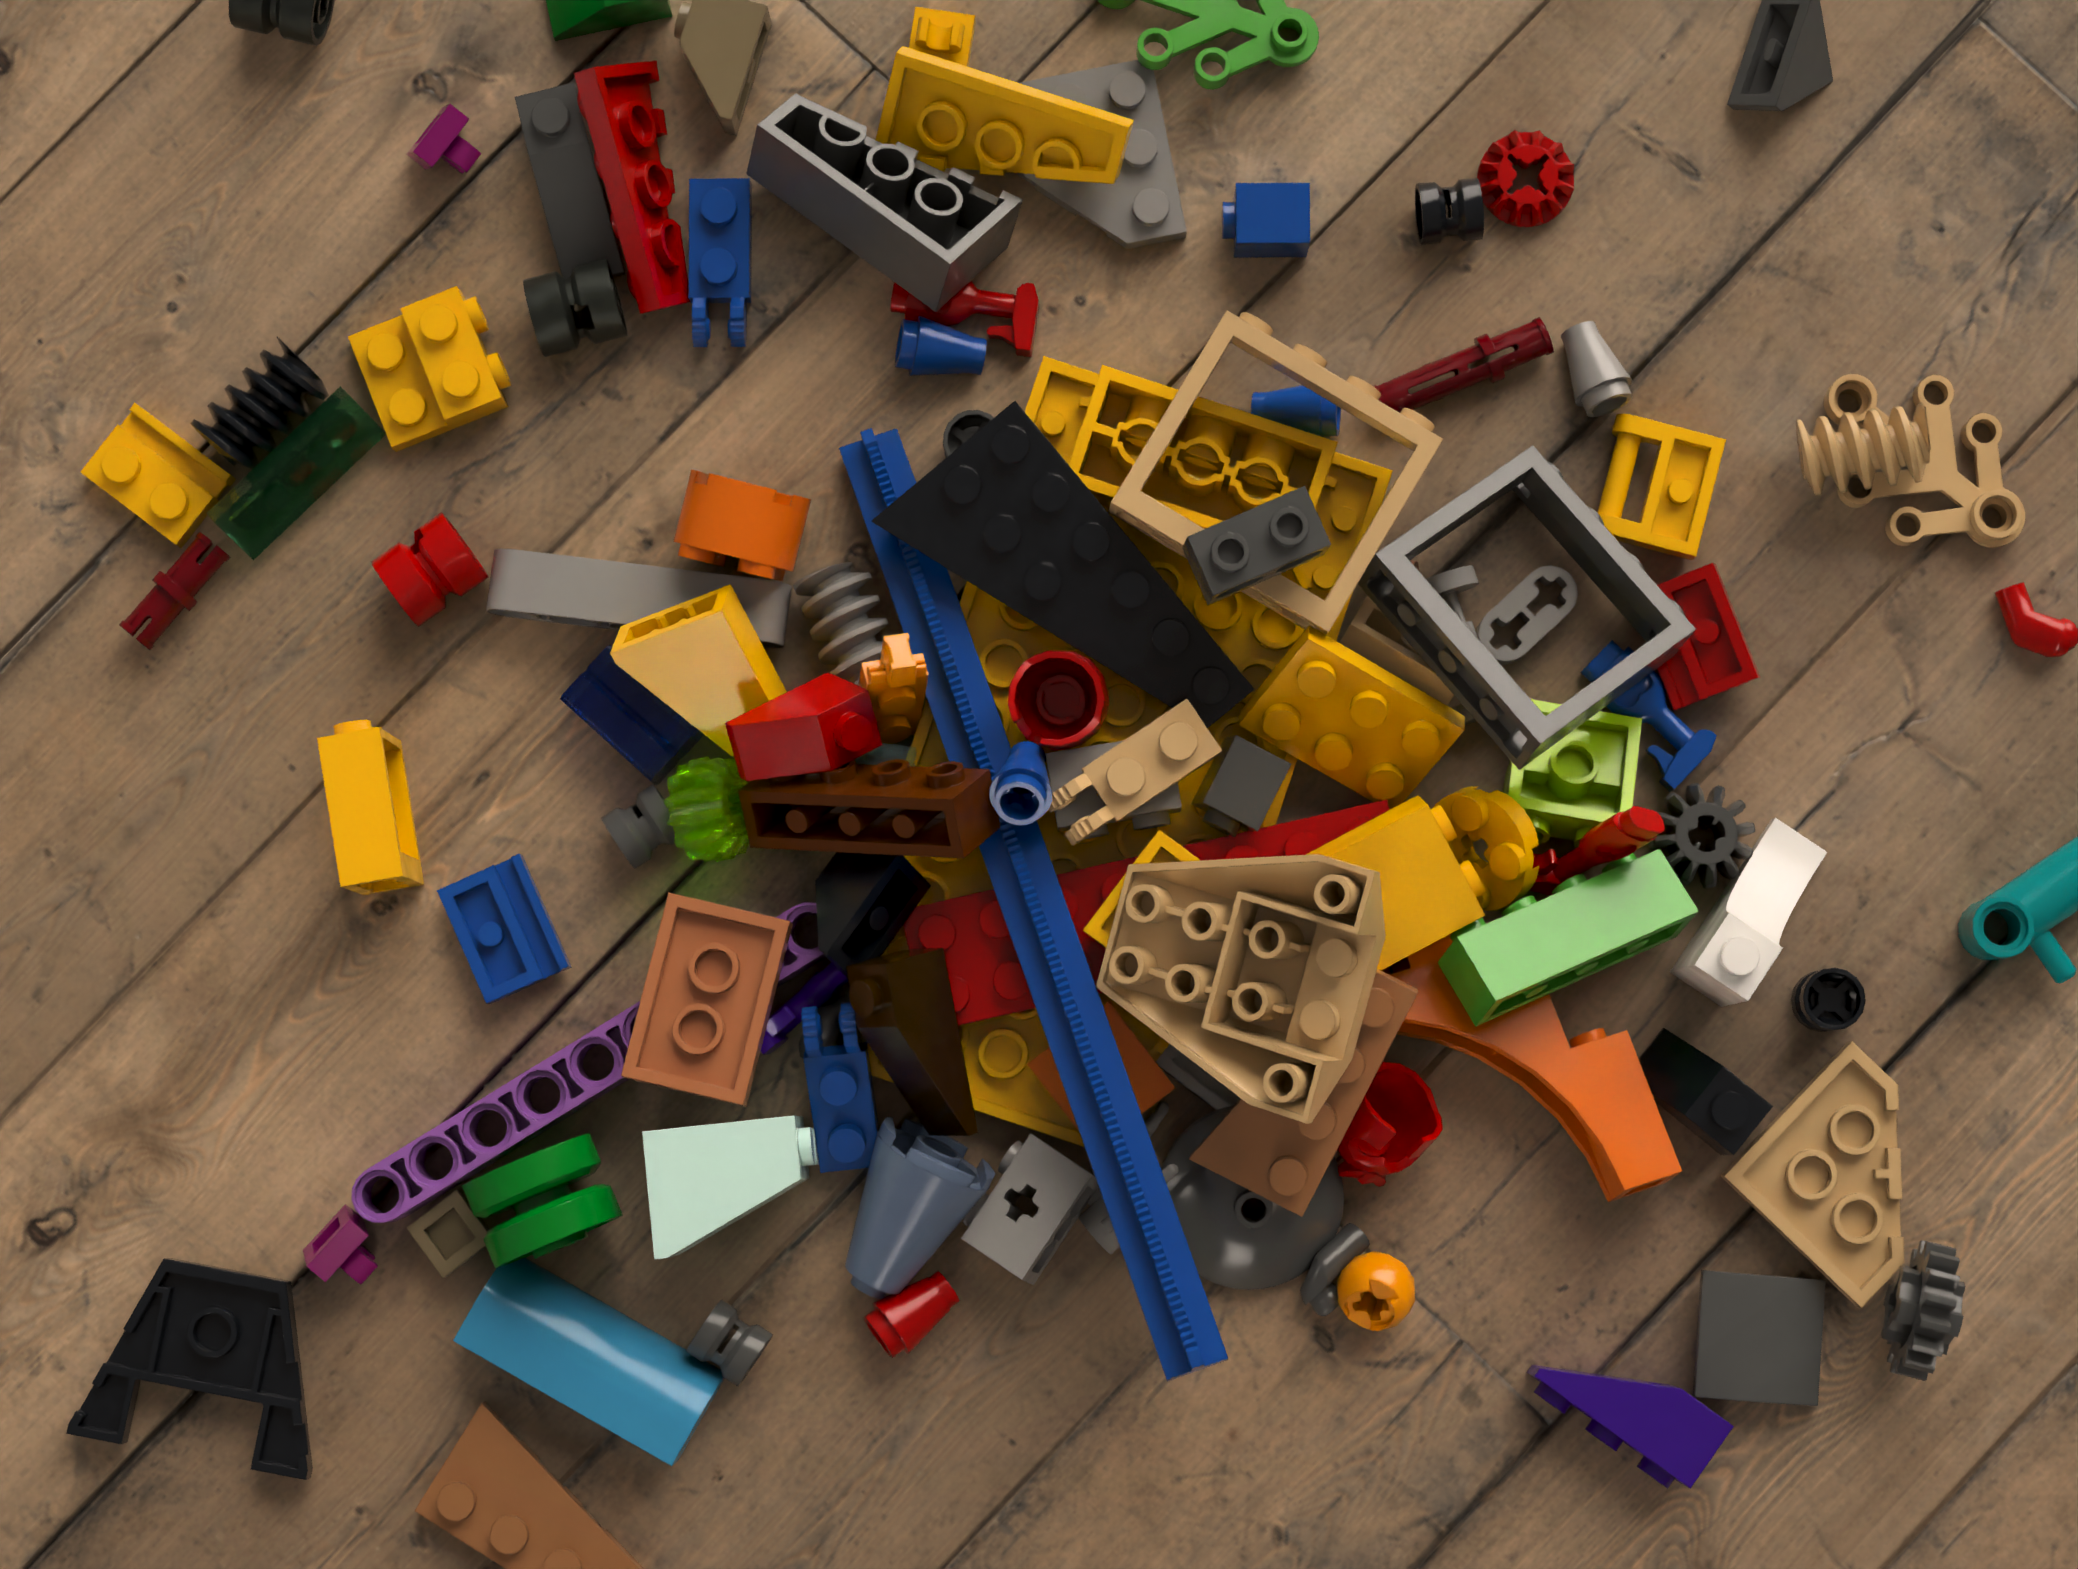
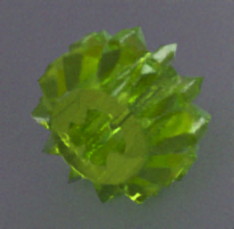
[664,756,749,862]

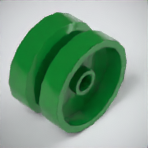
[462,1133,623,1269]

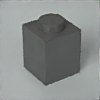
[1191,735,1291,837]

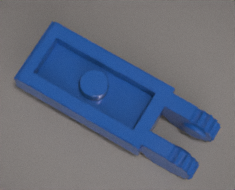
[688,178,752,347]
[801,1003,879,1173]

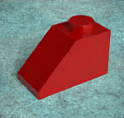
[725,672,882,781]

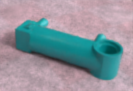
[1958,836,2078,984]

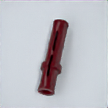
[1373,317,1554,413]

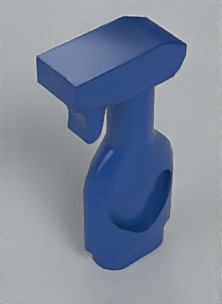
[1580,640,1717,792]

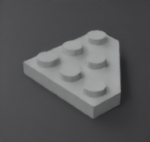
[1016,60,1187,249]

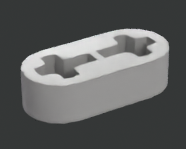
[1476,565,1578,666]

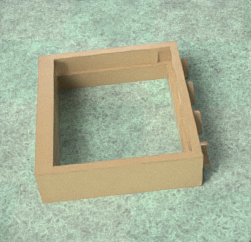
[1108,310,1443,635]

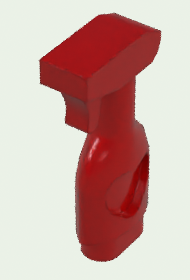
[890,281,1039,357]
[1529,806,1665,895]

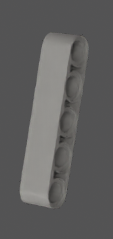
[486,549,792,648]

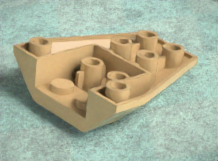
[1096,854,1386,1124]

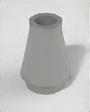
[1561,321,1633,417]

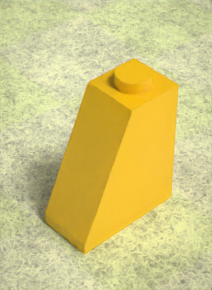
[610,584,787,756]

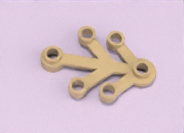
[1824,374,2025,548]

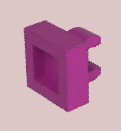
[406,104,481,174]
[303,1204,378,1285]

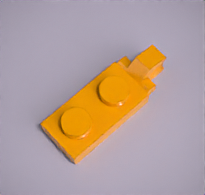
[859,633,929,744]

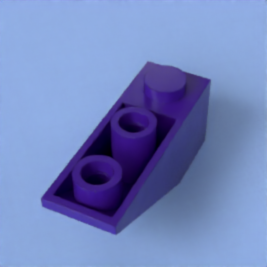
[1527,1365,1734,1489]

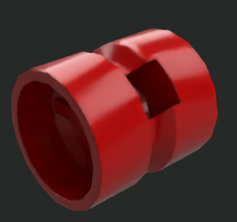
[371,512,489,627]

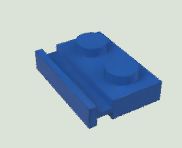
[437,854,572,1004]

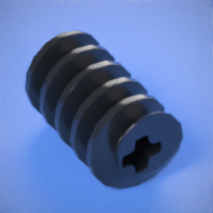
[190,337,329,470]

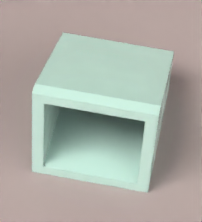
[642,1115,819,1259]

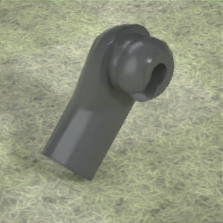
[1300,1223,1370,1316]

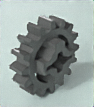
[1881,1240,1966,1381]

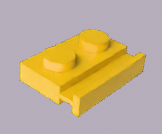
[80,403,236,548]

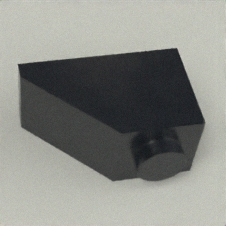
[815,852,931,978]
[1638,1028,1773,1155]

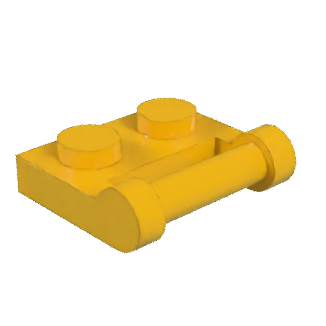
[1597,414,1726,560]

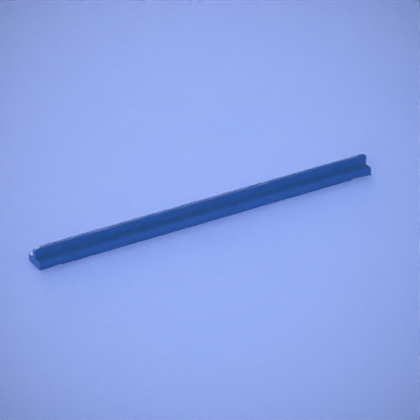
[839,428,1228,1382]

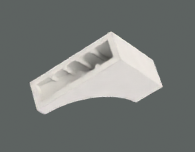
[1670,818,1827,1007]

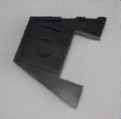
[66,1258,313,1480]

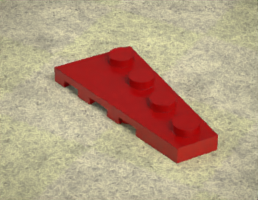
[574,60,691,314]

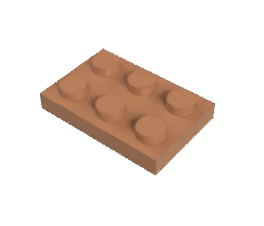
[621,892,793,1107]

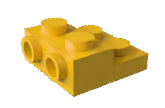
[348,286,512,452]

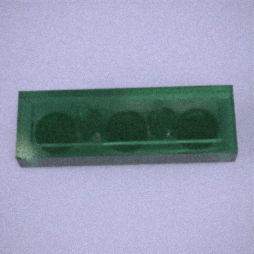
[207,386,386,560]

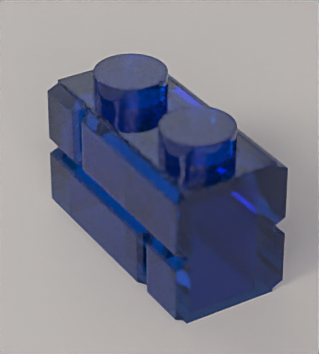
[560,644,704,786]

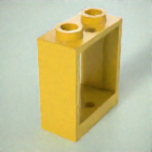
[317,720,424,895]

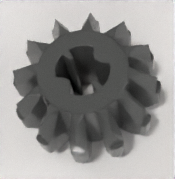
[1648,783,1755,889]

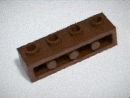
[738,759,1000,859]

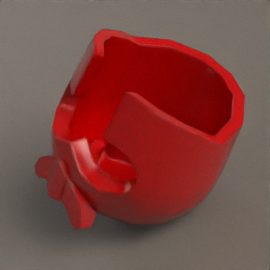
[1008,650,1110,750]
[1337,1062,1443,1187]

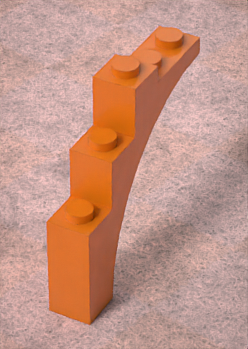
[1381,933,1682,1202]

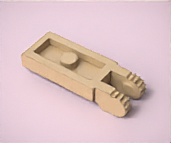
[1049,699,1222,846]

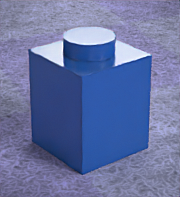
[1222,183,1310,258]

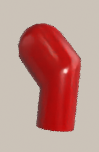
[1995,582,2078,657]

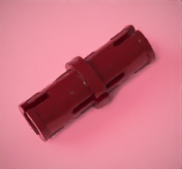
[119,532,230,650]

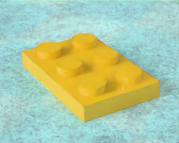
[1239,625,1465,810]

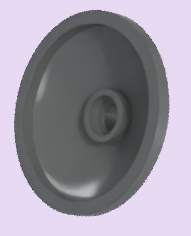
[1161,1106,1344,1290]

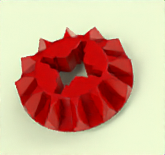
[1477,130,1574,227]

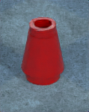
[863,1271,960,1358]

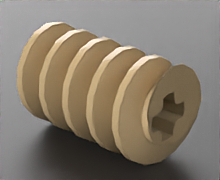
[1796,403,1930,496]

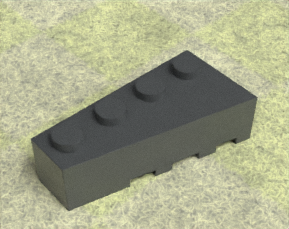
[746,94,1023,312]

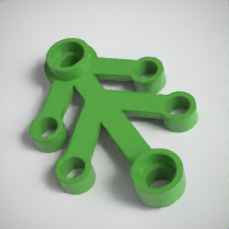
[1097,0,1319,90]

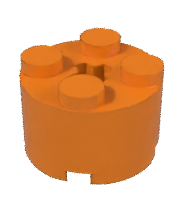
[673,469,811,582]

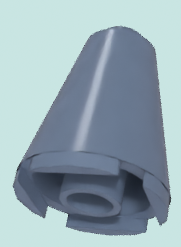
[845,1117,996,1299]

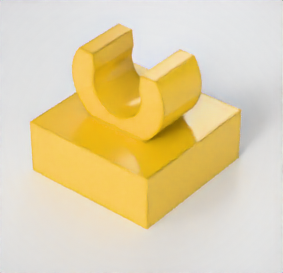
[909,6,976,67]

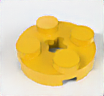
[1433,786,1539,911]

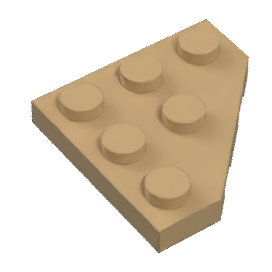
[1720,1041,1905,1308]

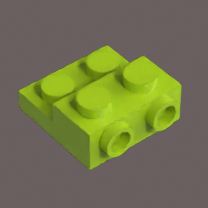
[1503,699,1642,848]

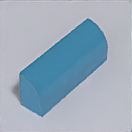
[453,1258,725,1466]

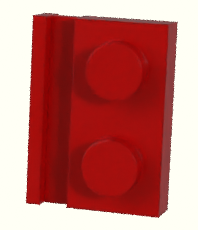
[1657,563,1760,711]

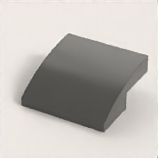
[1693,1270,1826,1406]

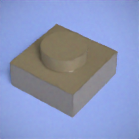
[406,1190,489,1278]

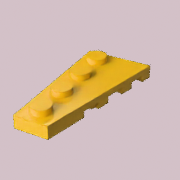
[875,46,1134,184]

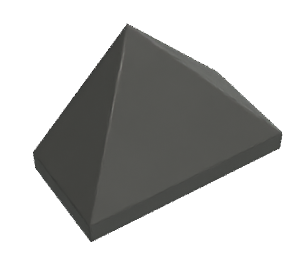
[1727,0,1833,111]

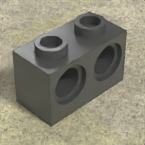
[1182,486,1331,605]

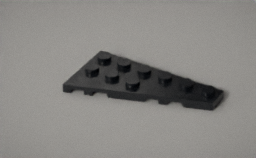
[871,401,1255,728]

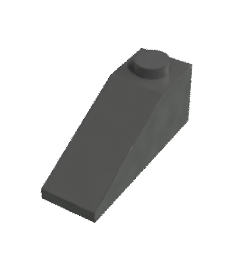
[515,82,625,279]

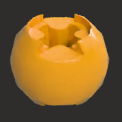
[1337,1251,1415,1332]

